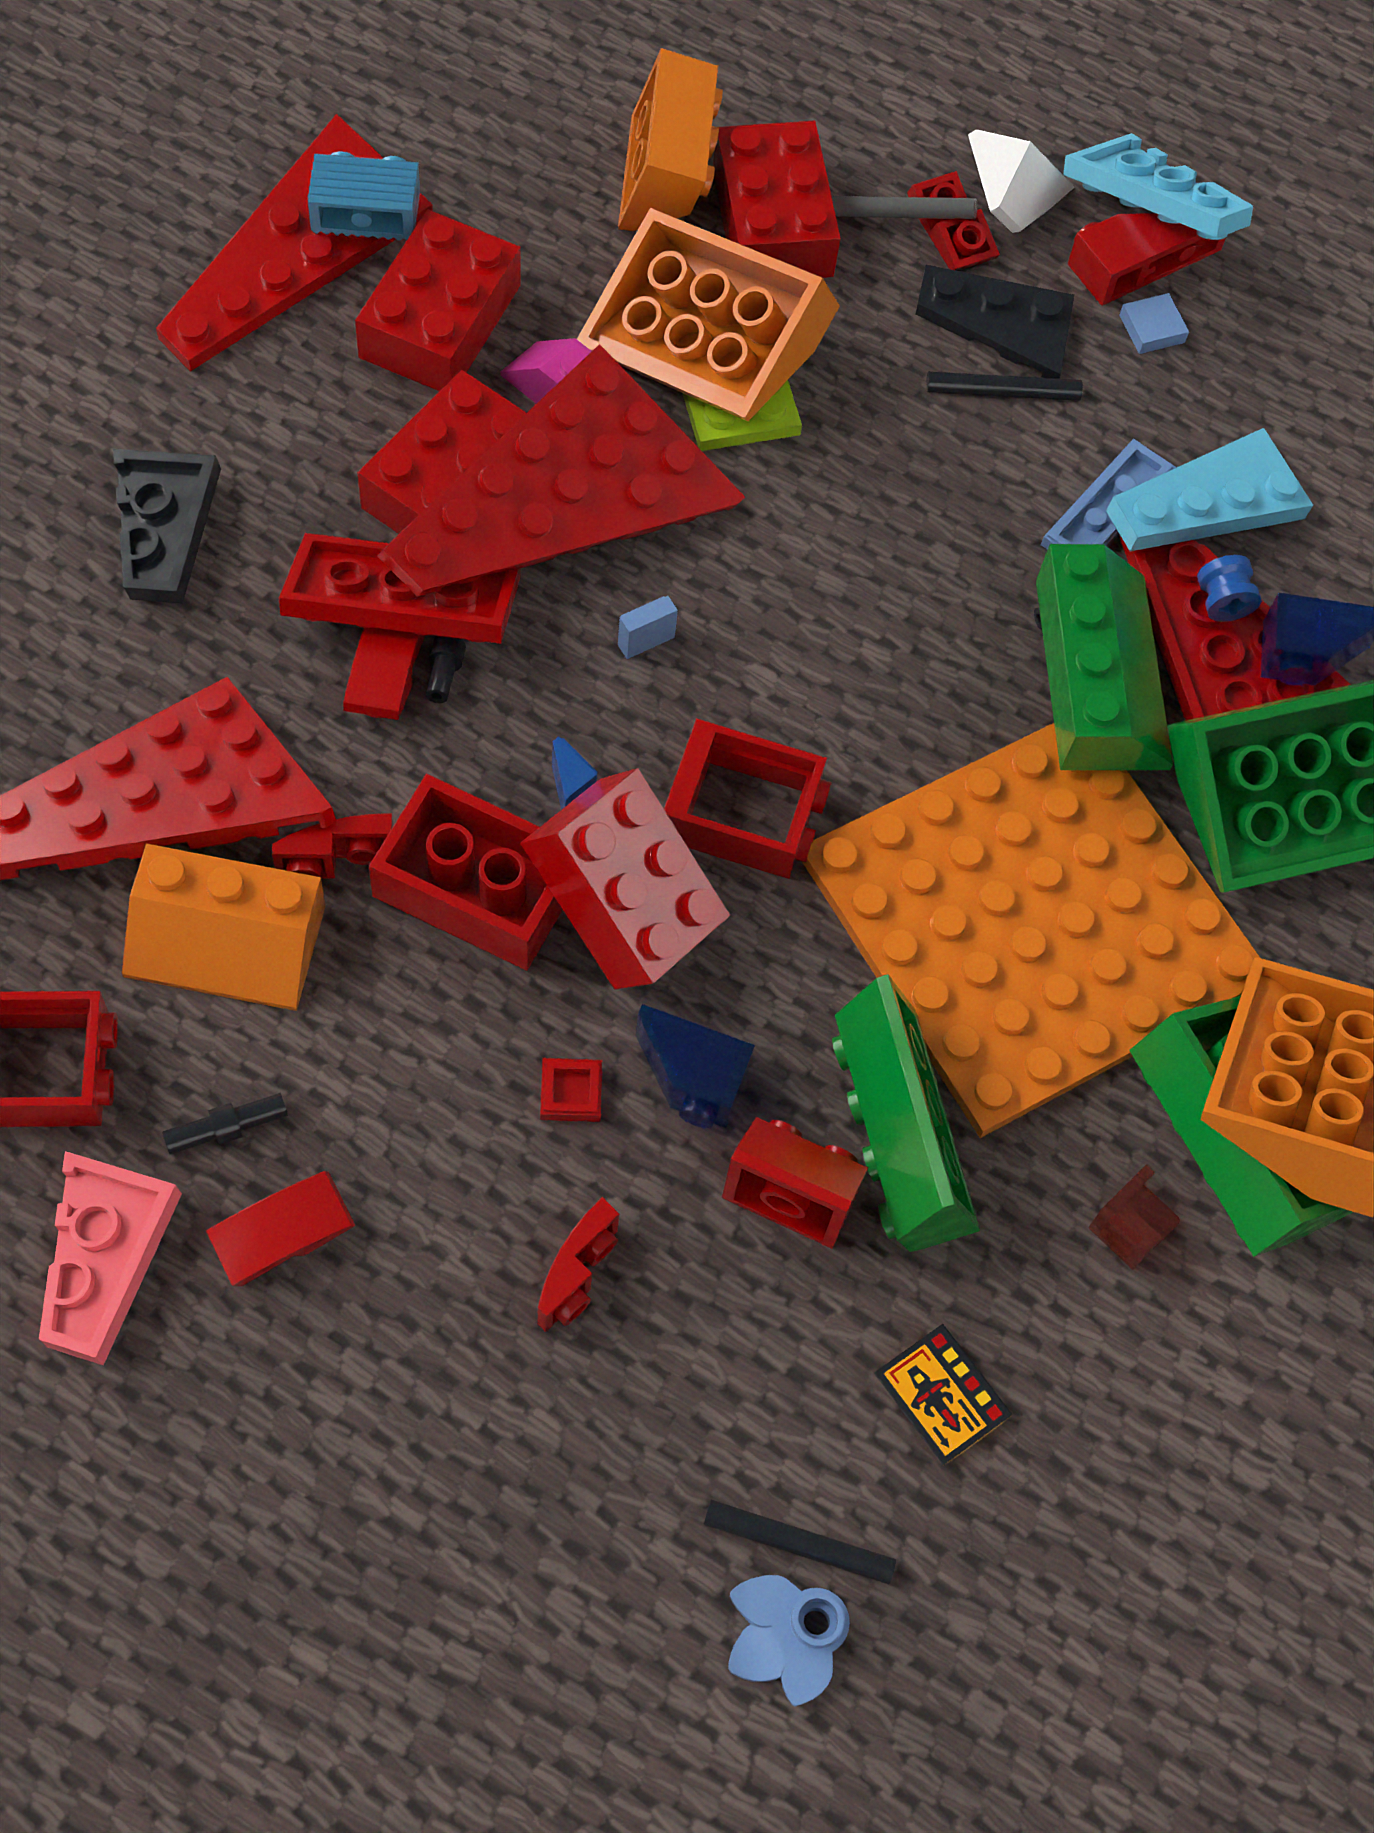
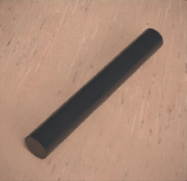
[926,371,1083,401]
[703,1499,896,1585]

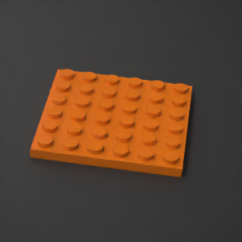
[802,723,1260,1138]

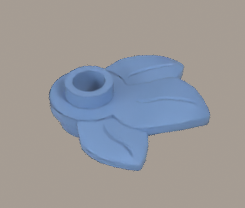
[728,1575,850,1707]

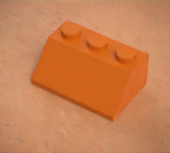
[618,48,723,231]
[122,844,326,1011]

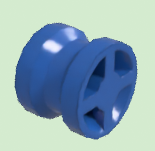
[1197,555,1262,622]

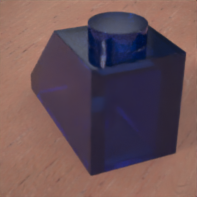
[1261,592,1374,685]
[636,1004,755,1128]

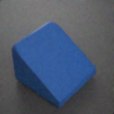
[552,737,598,810]

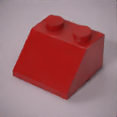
[722,1117,868,1249]

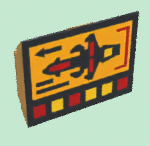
[874,1324,1013,1465]

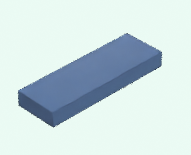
[1041,438,1176,550]

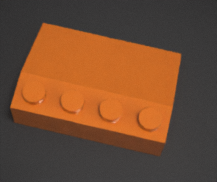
[577,208,840,421]
[1201,956,1374,1218]

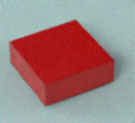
[540,1058,602,1122]

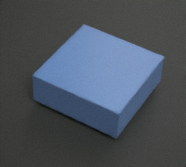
[1119,293,1189,354]
[618,596,678,659]

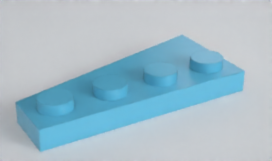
[1063,133,1253,240]
[1106,428,1313,551]

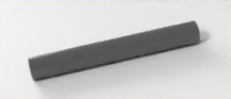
[832,196,977,219]

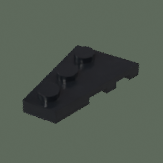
[915,265,1074,379]
[113,449,221,604]

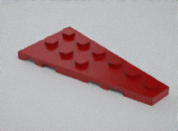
[156,114,433,372]

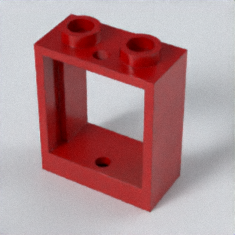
[664,718,832,879]
[0,991,118,1127]

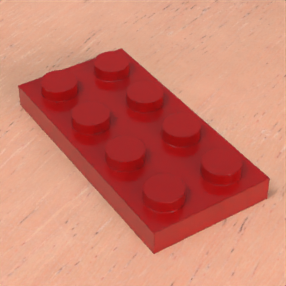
[279,533,521,644]

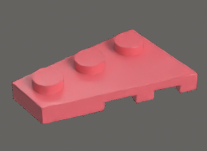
[39,1151,182,1366]

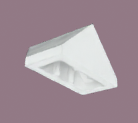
[968,130,1074,233]

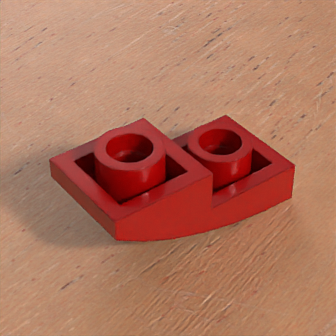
[907,171,1000,271]
[343,628,425,720]
[272,813,393,879]
[206,1171,356,1286]
[537,1197,620,1332]

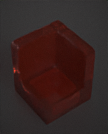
[1088,1164,1180,1270]

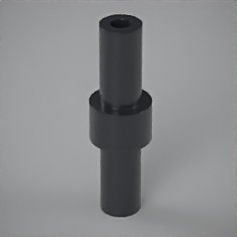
[426,636,466,704]
[162,1093,288,1155]

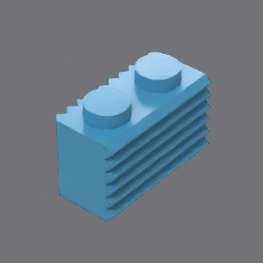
[308,151,420,241]

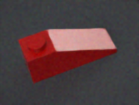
[1068,213,1226,306]

